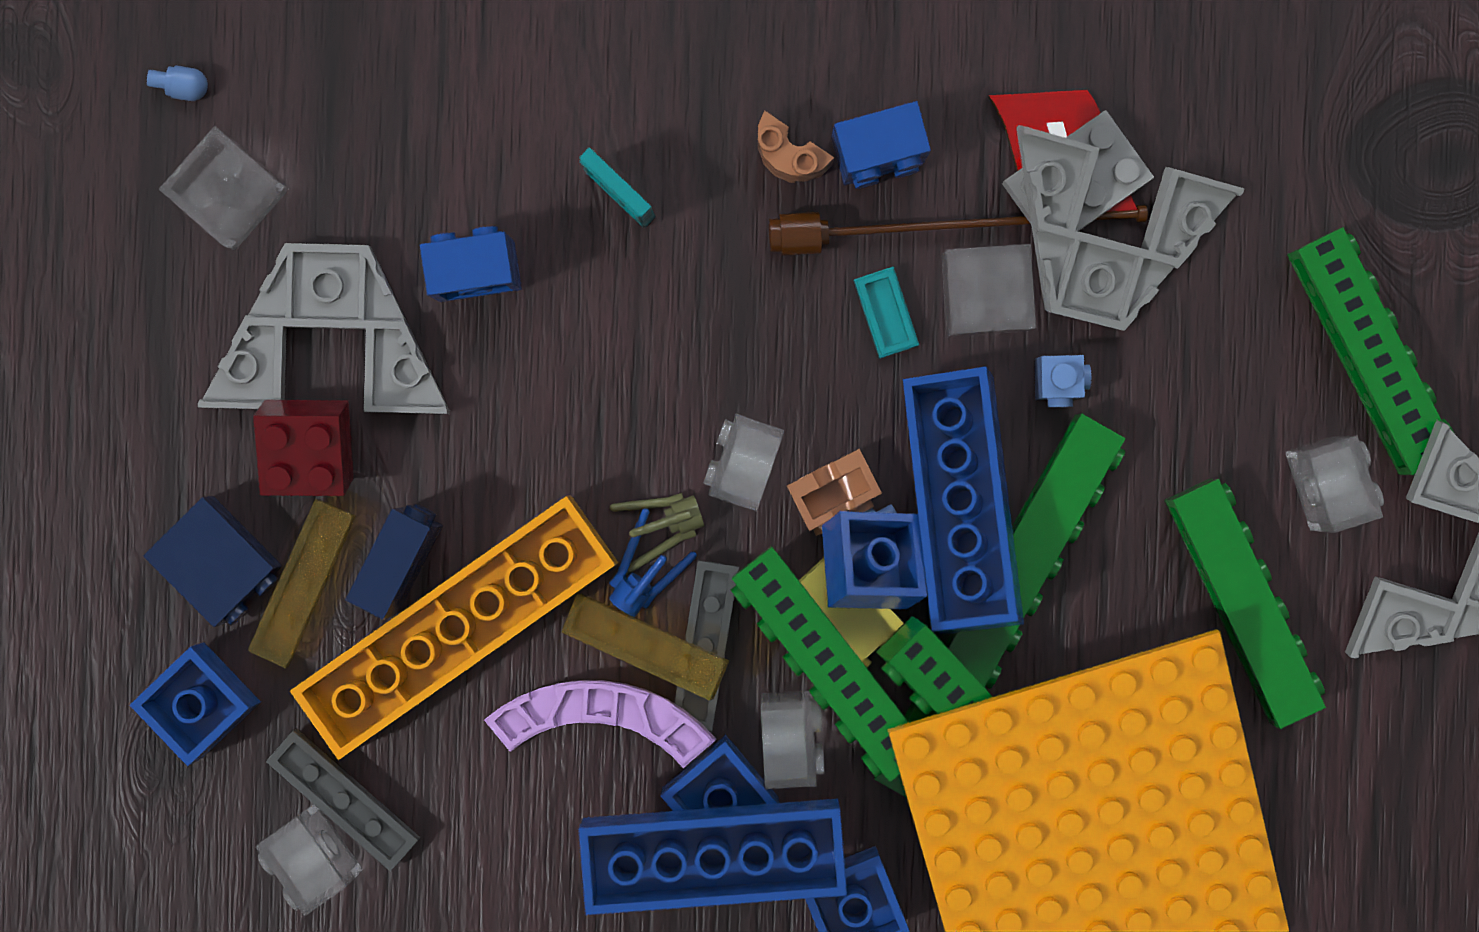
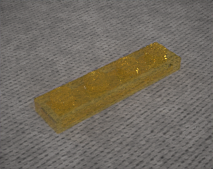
[247,499,356,668]
[561,594,729,701]

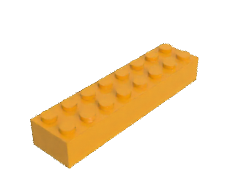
[290,495,618,760]

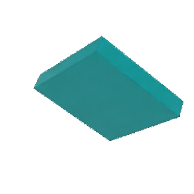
[579,147,655,227]

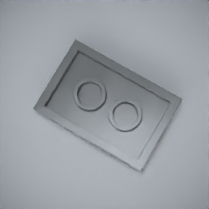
[1002,110,1154,231]

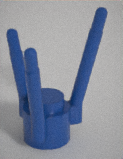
[609,508,697,617]

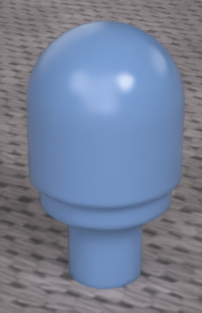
[147,65,208,101]

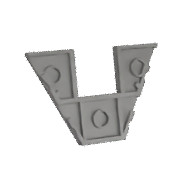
[1017,125,1244,331]
[198,243,450,414]
[1345,420,1479,658]

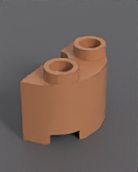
[758,110,834,183]
[786,449,882,536]

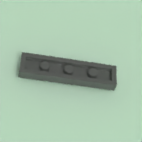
[675,560,739,732]
[266,728,421,872]

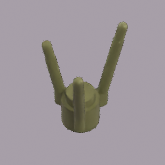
[610,493,704,575]

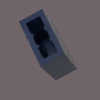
[143,496,283,627]
[345,504,443,620]

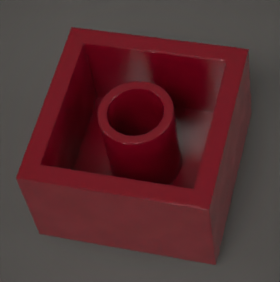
[253,400,354,496]

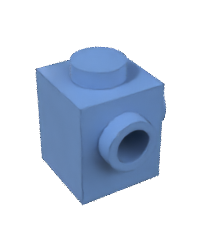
[1034,355,1091,407]

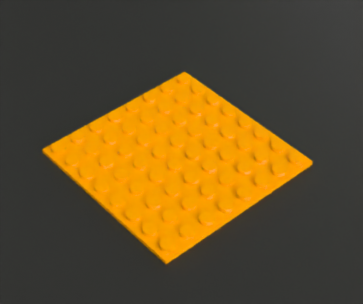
[888,629,1289,932]

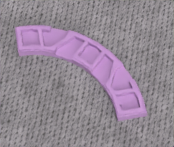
[484,680,717,768]

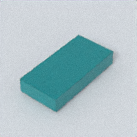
[853,266,919,359]

